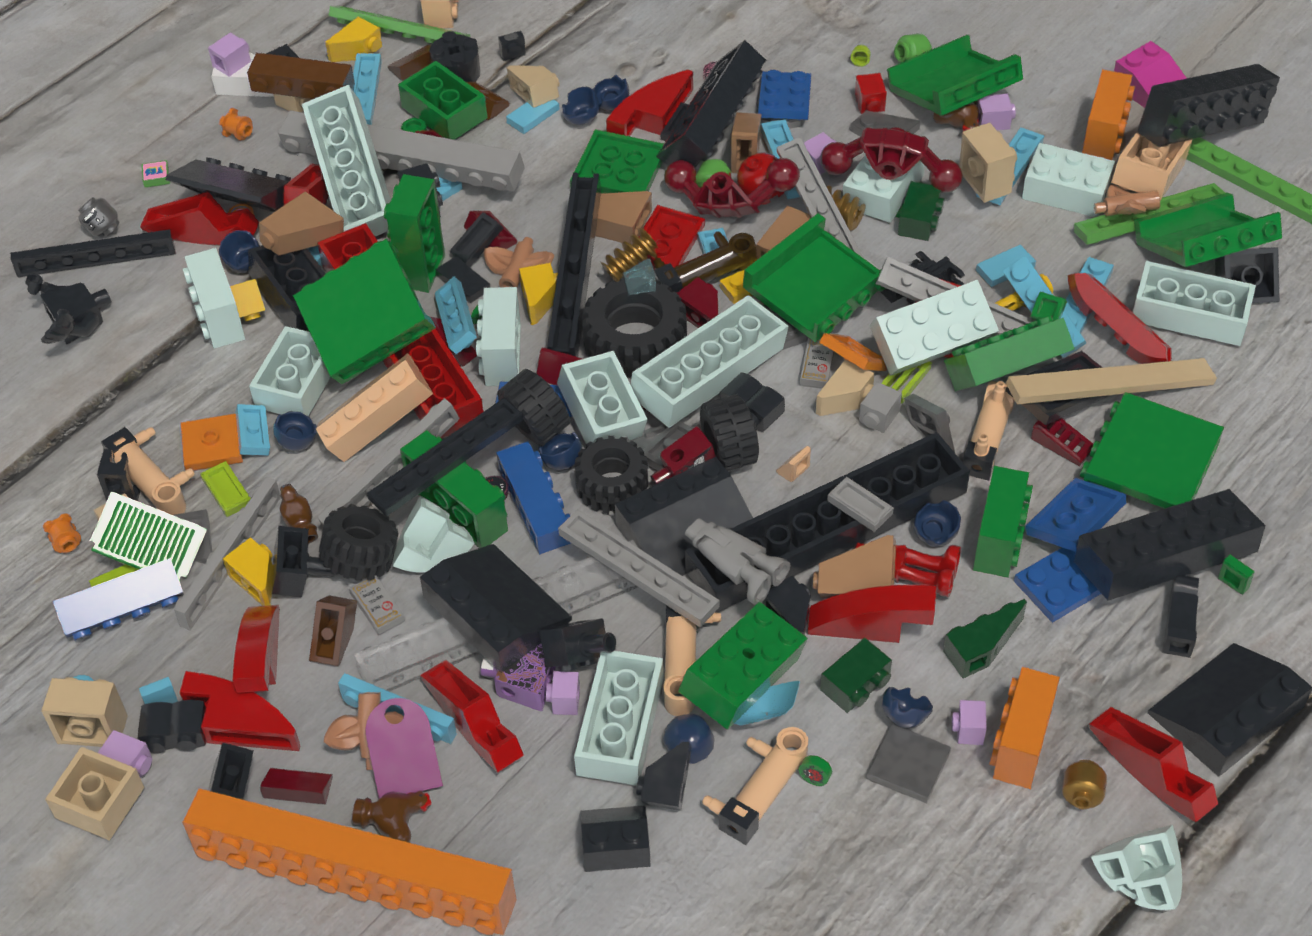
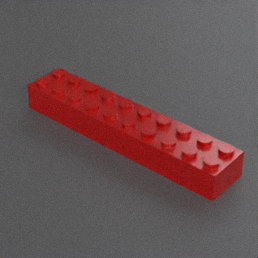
[317,223,484,439]

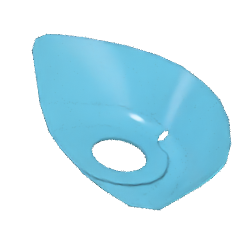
[734,681,800,725]

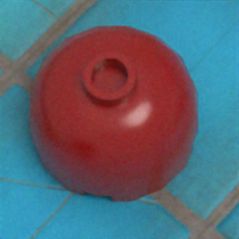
[736,152,784,205]

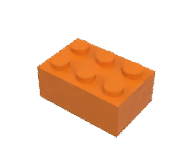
[1082,69,1135,160]
[989,667,1060,789]

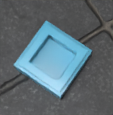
[139,677,178,704]

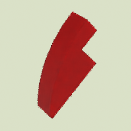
[606,69,693,136]
[284,164,329,205]
[140,192,259,245]
[808,585,936,643]
[232,605,280,693]
[420,660,524,772]
[180,671,300,751]
[1089,707,1218,822]

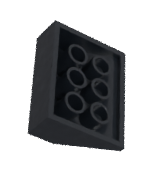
[165,157,291,212]
[615,457,753,576]
[420,544,572,673]
[1148,643,1312,777]

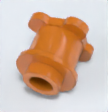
[219,108,253,140]
[43,513,81,553]

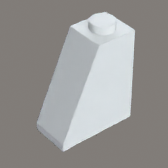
[211,53,274,97]

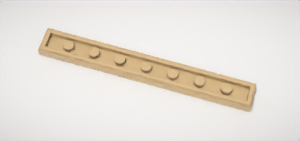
[1006,358,1217,404]

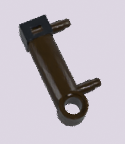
[653,231,758,293]

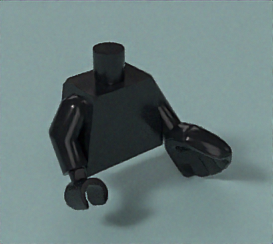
[25,273,112,345]

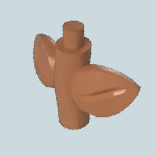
[1094,184,1160,216]
[484,237,554,287]
[324,692,404,770]

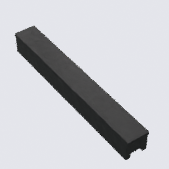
[547,173,602,357]

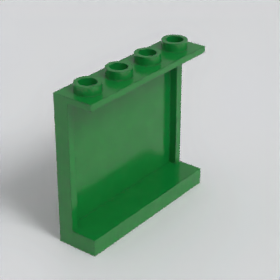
[887,34,1023,116]
[1134,192,1282,267]
[743,213,885,342]
[293,239,436,385]
[1080,392,1224,509]

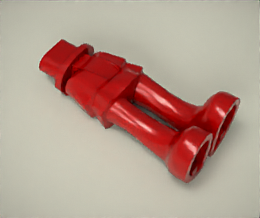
[856,541,961,597]

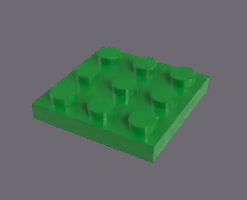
[570,129,664,194]

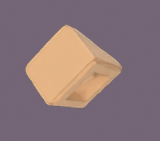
[776,446,811,482]

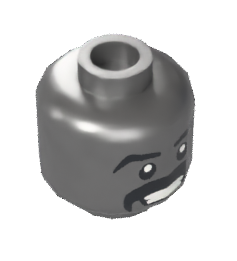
[78,197,118,236]

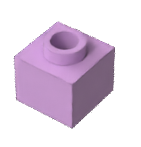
[546,671,580,715]
[952,700,986,745]

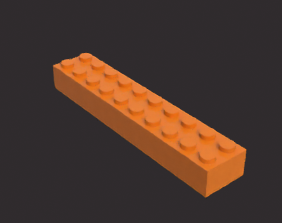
[182,788,517,936]

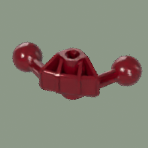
[820,127,963,193]
[664,158,800,218]

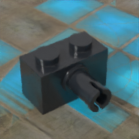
[272,526,335,597]
[539,618,617,672]

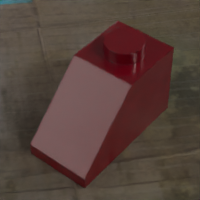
[677,277,719,328]

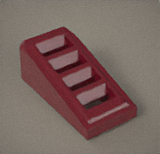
[1031,418,1094,467]

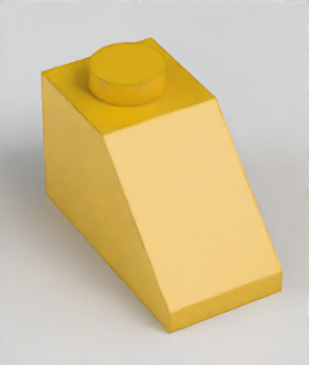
[325,17,382,62]
[519,263,558,325]
[230,279,265,321]
[223,537,273,606]

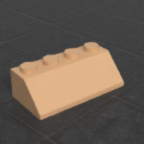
[316,354,433,462]

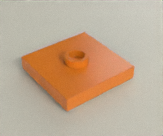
[820,333,887,371]
[181,413,243,471]

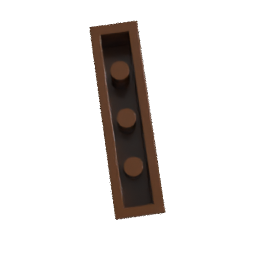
[247,52,355,99]

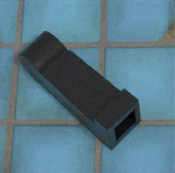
[1162,575,1199,658]

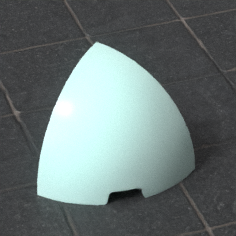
[393,496,474,573]
[1091,825,1182,910]

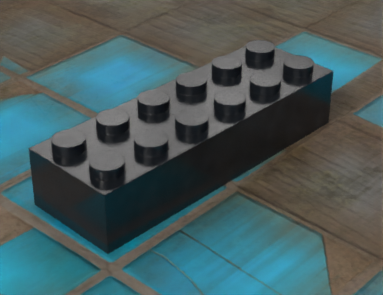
[656,40,766,168]
[1137,64,1280,147]
[1074,489,1266,601]

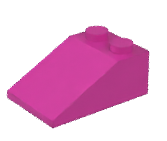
[1114,41,1186,108]

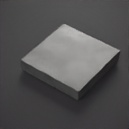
[867,723,951,803]

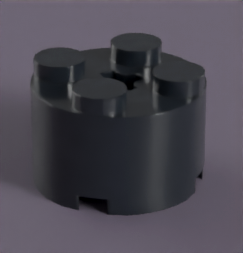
[429,31,481,82]

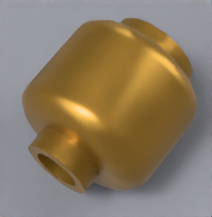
[1062,760,1107,809]

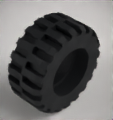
[582,277,687,378]

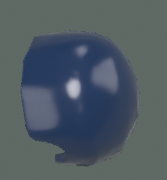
[593,75,630,111]
[562,86,600,125]
[219,230,260,273]
[273,411,317,451]
[539,432,582,471]
[914,500,961,547]
[882,687,933,728]
[663,714,714,764]

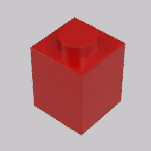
[855,73,887,114]

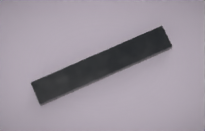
[10,229,176,277]
[367,398,524,516]

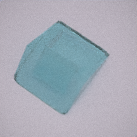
[623,259,656,295]

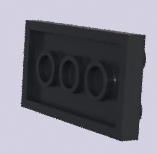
[1005,351,1110,425]

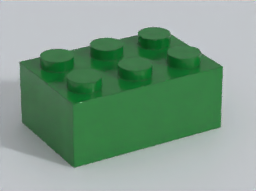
[398,61,487,140]
[973,466,1033,578]

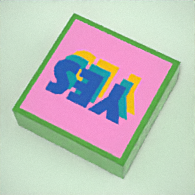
[142,160,170,187]

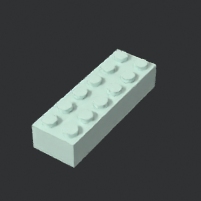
[302,85,391,236]
[631,295,788,428]

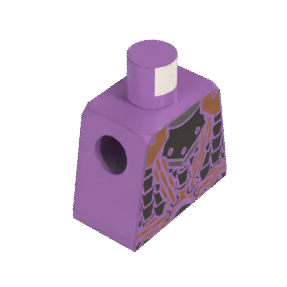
[481,644,556,711]

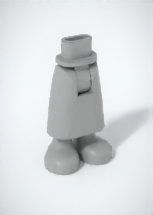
[685,518,790,605]

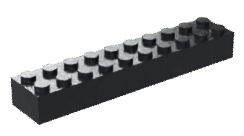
[685,432,970,613]

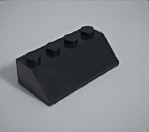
[248,245,326,332]

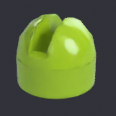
[851,44,871,67]

